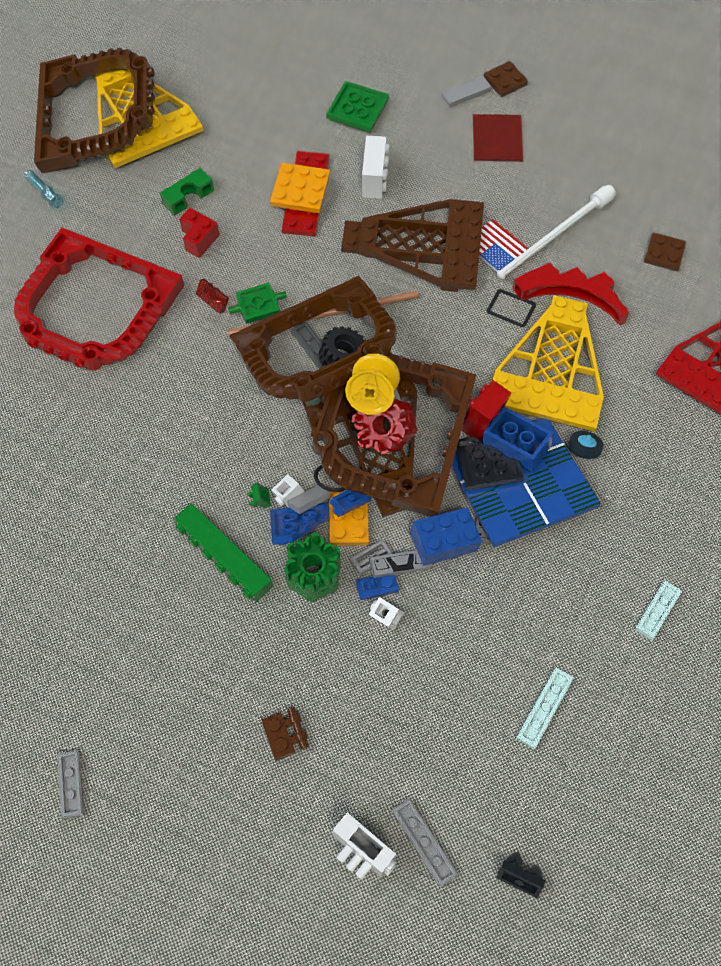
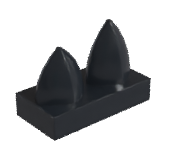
[496,852,546,898]

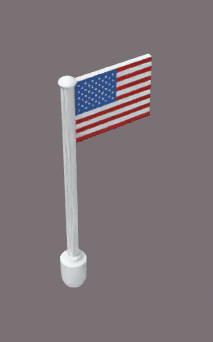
[479,185,616,279]

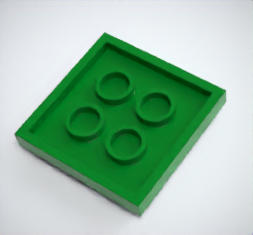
[326,80,389,133]

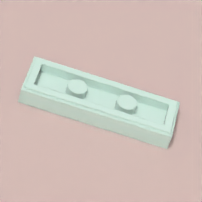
[635,580,682,641]

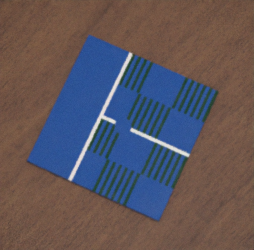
[451,418,601,548]

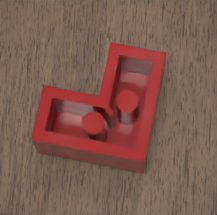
[180,208,220,258]

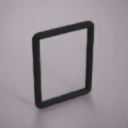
[487,289,536,327]

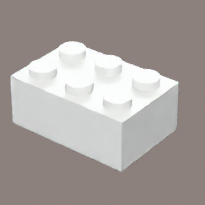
[362,136,389,199]

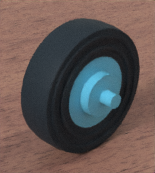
[568,431,603,459]

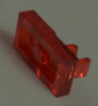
[196,278,229,314]

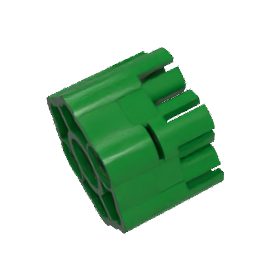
[284,533,341,602]

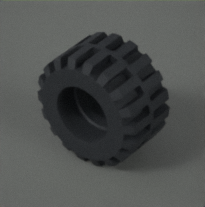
[319,326,366,366]

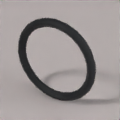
[314,465,347,492]

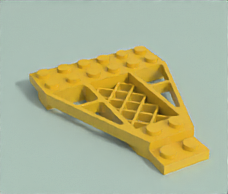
[93,69,204,169]
[493,295,604,432]

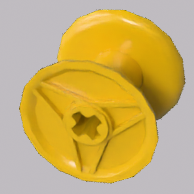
[345,354,400,415]

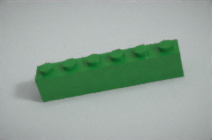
[174,503,273,603]

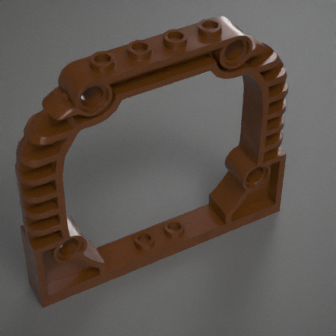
[34,47,155,173]
[230,276,397,402]
[310,352,476,517]

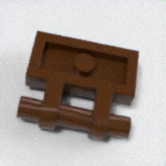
[261,707,309,761]

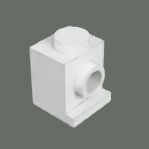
[271,474,304,507]
[369,597,405,629]

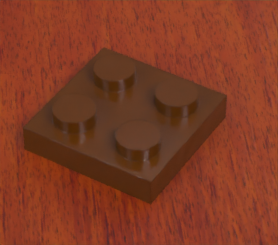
[484,61,528,98]
[644,232,686,272]

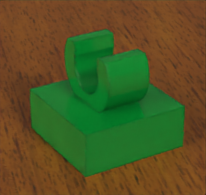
[247,483,271,508]

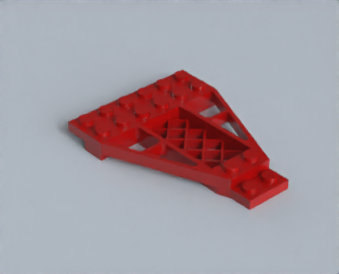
[655,322,721,414]

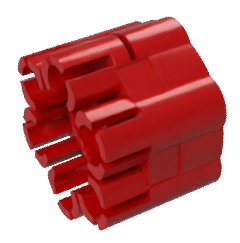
[352,399,417,454]

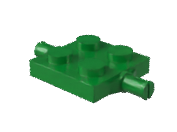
[228,282,287,324]

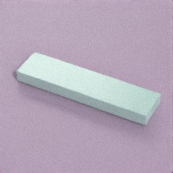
[516,667,574,750]

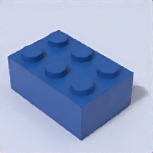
[483,407,554,472]
[409,507,482,566]

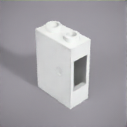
[333,813,397,879]

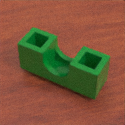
[160,167,215,216]

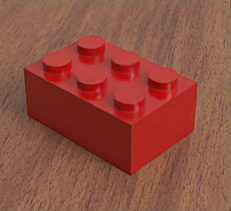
[461,380,512,441]

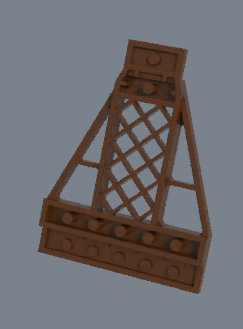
[341,199,484,292]
[303,379,417,517]

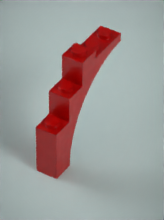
[512,262,629,325]

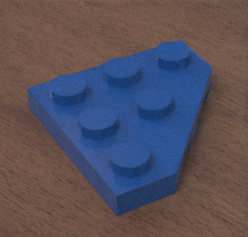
[270,503,330,545]

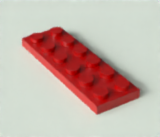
[282,151,330,237]

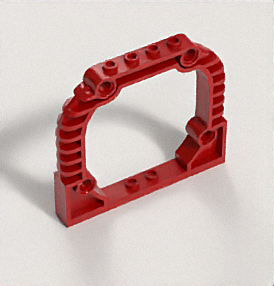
[14,227,184,371]

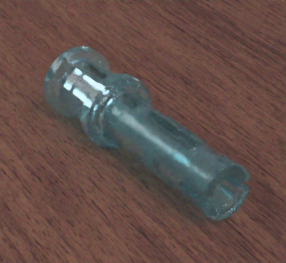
[24,170,63,209]

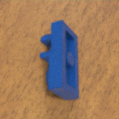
[329,490,372,517]
[356,575,399,601]

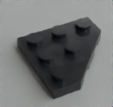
[456,437,524,491]

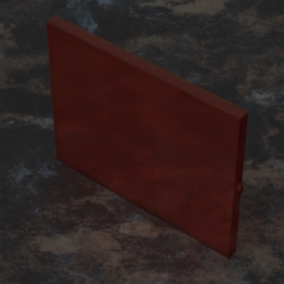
[473,114,523,162]

